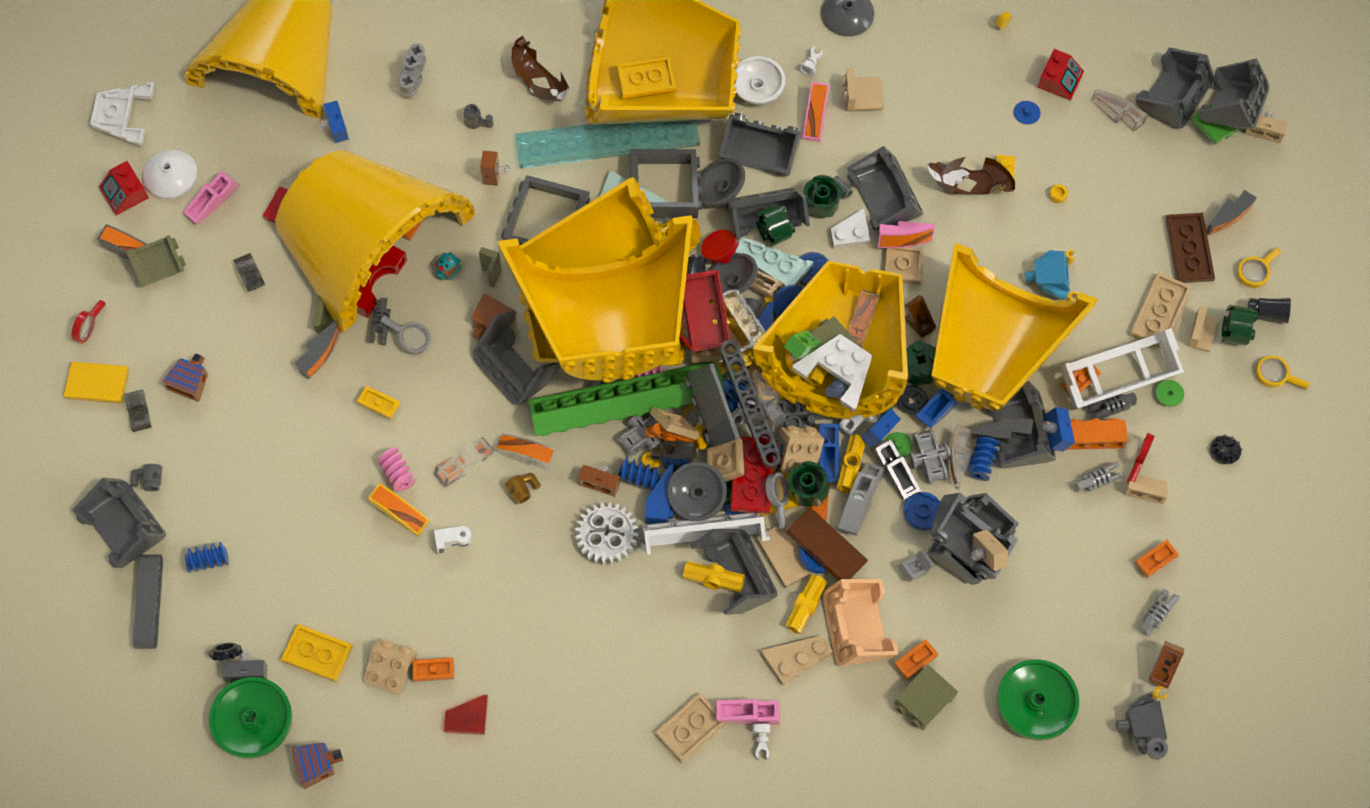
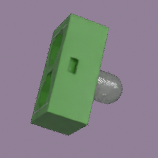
[784,330,820,362]

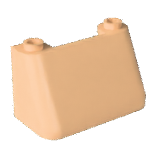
[823,579,898,666]

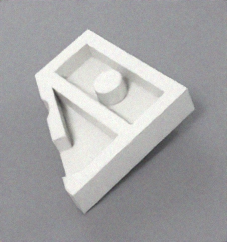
[830,209,870,248]

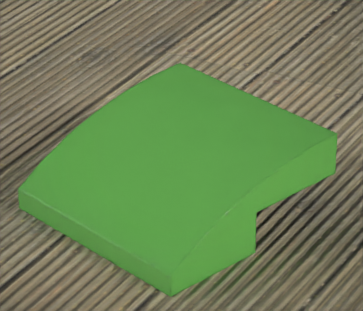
[1191,104,1241,144]

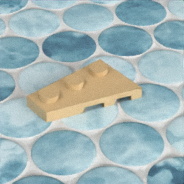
[760,635,833,685]

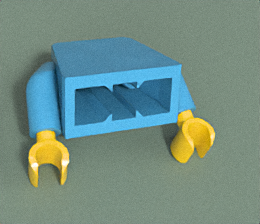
[1025,249,1078,302]

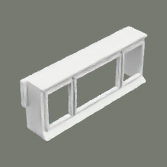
[1058,328,1184,410]
[640,513,770,555]

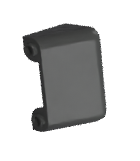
[1135,47,1213,128]
[1199,58,1269,129]
[846,146,924,231]
[987,381,1056,468]
[73,477,166,568]
[927,493,1019,585]
[930,493,1018,580]

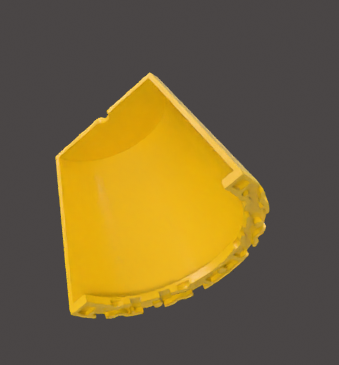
[584,0,742,125]
[275,150,476,333]
[516,177,686,366]
[498,215,693,382]

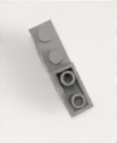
[838,462,885,536]

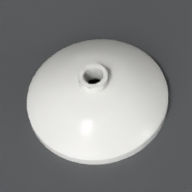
[734,56,785,105]
[142,150,198,199]

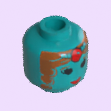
[434,252,462,280]

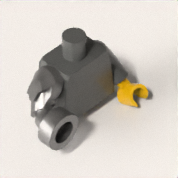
[1116,686,1168,760]

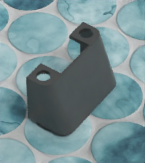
[719,113,802,176]

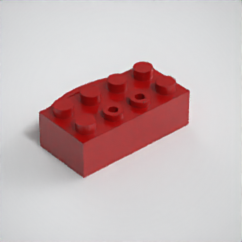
[679,270,730,354]

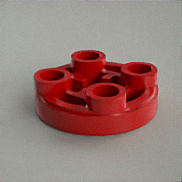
[701,229,739,264]

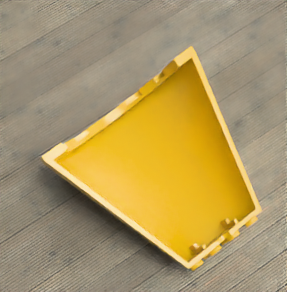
[185,0,332,119]
[932,243,1098,411]
[753,261,908,419]

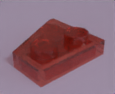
[444,695,488,735]

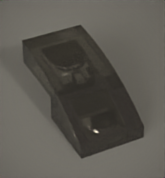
[233,253,265,292]
[124,389,152,432]

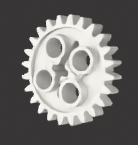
[575,502,639,565]

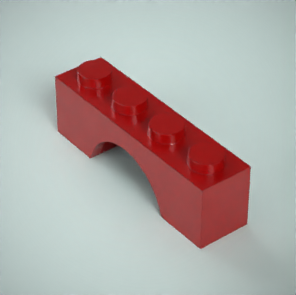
[356,245,408,318]

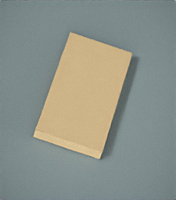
[1129,272,1192,349]

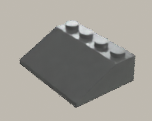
[684,363,740,447]

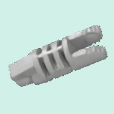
[1074,461,1124,492]
[1141,589,1180,636]

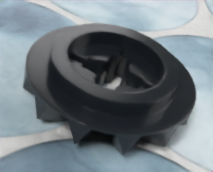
[898,385,928,415]
[1210,434,1242,464]
[209,643,242,661]

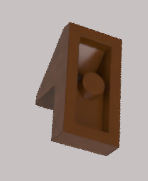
[904,295,937,337]

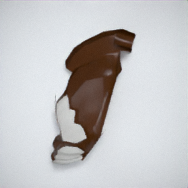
[511,36,569,101]
[927,157,1015,194]

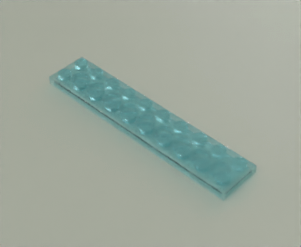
[515,120,700,168]

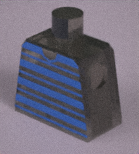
[651,441,698,471]

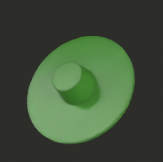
[1156,380,1184,406]
[885,432,913,458]

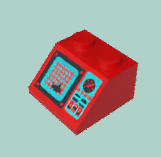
[1037,49,1084,101]
[99,161,149,216]

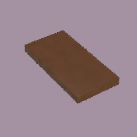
[1165,212,1215,283]
[785,507,868,581]

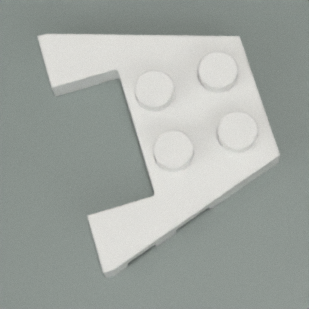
[90,82,155,147]
[791,334,872,412]

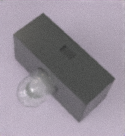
[223,650,267,683]

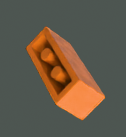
[1067,418,1128,450]

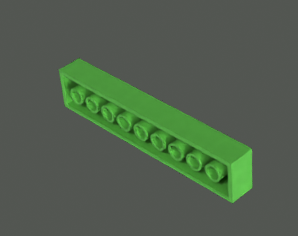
[528,361,725,436]

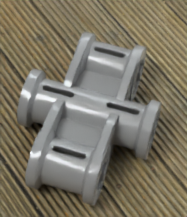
[399,44,426,97]
[618,415,664,457]
[909,428,951,485]

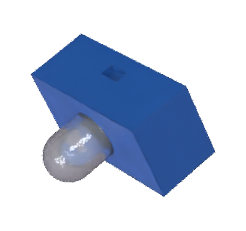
[317,100,349,143]
[1041,407,1075,452]
[861,408,901,448]

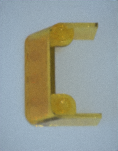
[709,290,766,381]

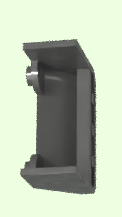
[726,188,810,239]
[473,310,561,405]
[690,529,777,615]

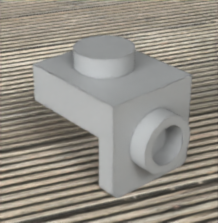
[898,550,934,583]

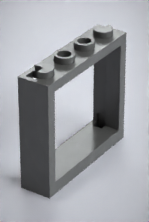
[630,149,702,218]
[501,175,590,245]

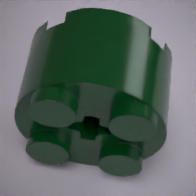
[804,175,841,218]
[755,204,795,247]
[1221,305,1258,346]
[906,341,936,386]
[788,461,830,507]

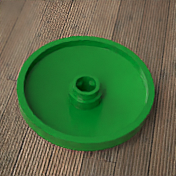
[997,659,1080,741]
[209,677,292,759]

